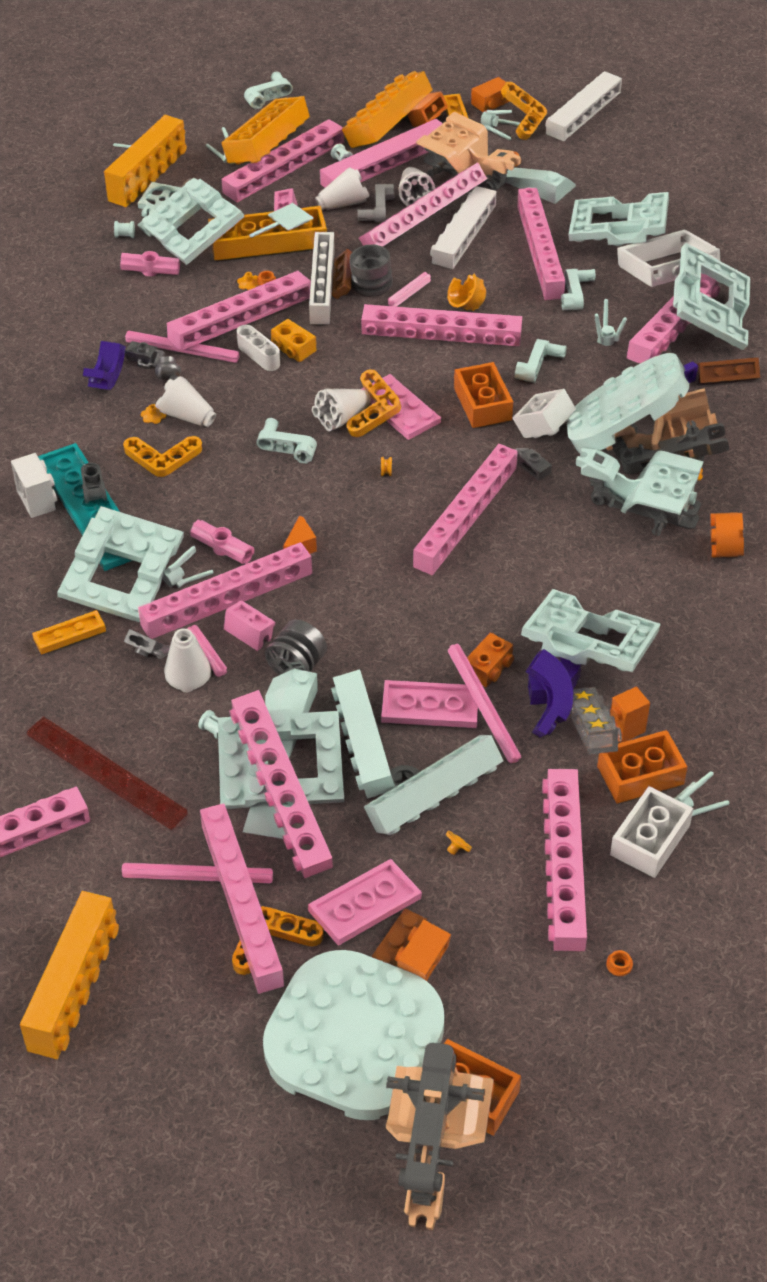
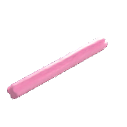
[125,331,240,363]
[448,644,521,764]
[122,863,273,883]

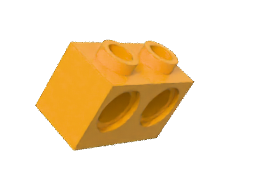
[271,319,317,362]

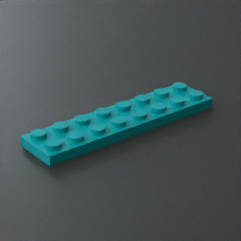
[38,443,133,571]

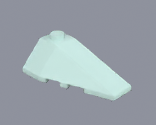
[506,168,576,204]
[265,668,318,758]

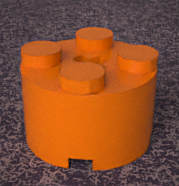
[710,512,744,558]

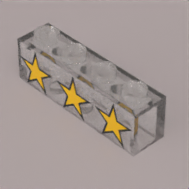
[569,687,622,755]

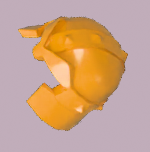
[448,273,486,311]

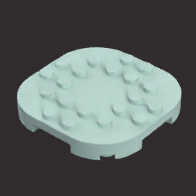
[567,353,689,453]
[263,950,444,1120]

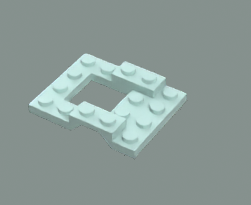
[137,178,245,265]
[568,192,669,246]
[673,243,750,350]
[57,506,184,622]
[521,589,660,672]
[218,709,344,809]

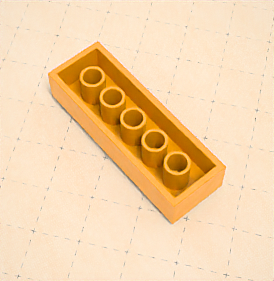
[342,71,433,148]
[221,96,310,165]
[104,115,187,207]
[208,206,327,261]
[20,891,119,1060]

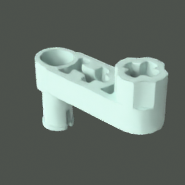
[244,71,293,110]
[561,269,596,311]
[514,339,567,383]
[256,418,317,464]

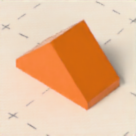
[283,516,317,554]

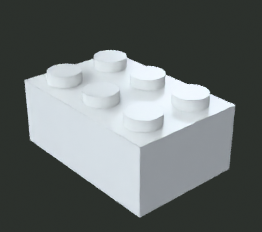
[610,786,693,878]

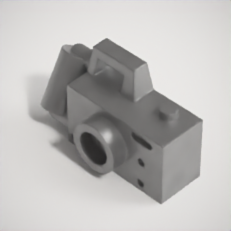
[125,341,165,369]
[516,448,552,481]
[124,629,170,659]

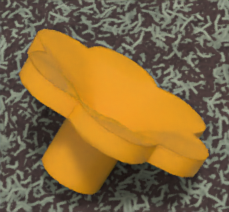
[237,272,259,290]
[141,404,166,424]
[446,830,472,855]

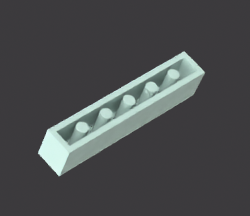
[331,670,395,799]
[364,735,503,835]

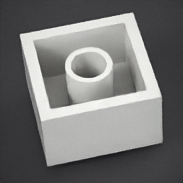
[513,389,576,438]
[11,453,57,518]

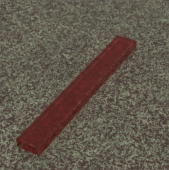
[27,716,188,830]

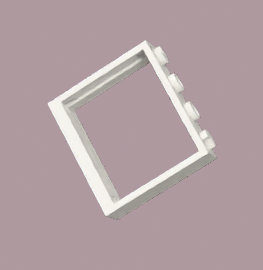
[617,230,720,287]

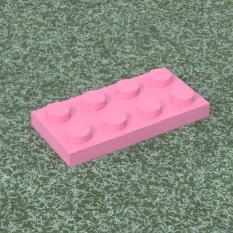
[362,374,441,440]
[381,680,478,728]
[308,859,422,946]

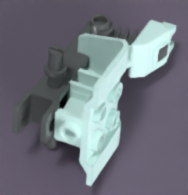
[576,448,703,536]

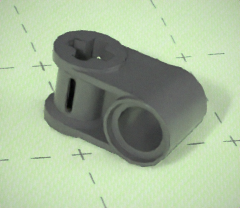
[81,463,107,504]

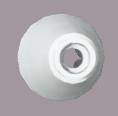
[315,167,369,210]
[398,167,435,206]
[155,376,216,427]
[312,389,371,431]
[164,629,211,693]

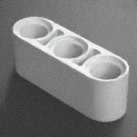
[237,325,280,371]

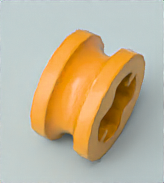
[381,457,392,476]

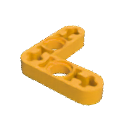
[501,82,547,140]
[346,370,401,437]
[123,436,202,477]
[232,906,324,975]

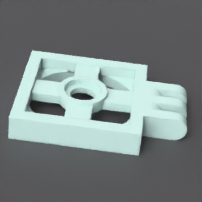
[138,182,181,217]

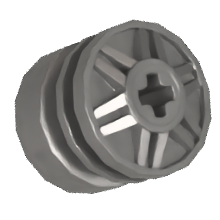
[349,244,393,296]
[265,619,327,675]

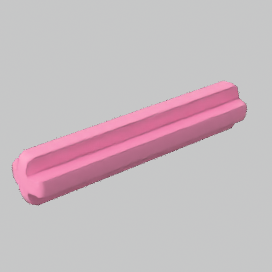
[388,272,431,307]
[187,625,227,677]

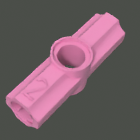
[120,251,180,276]
[190,520,254,564]

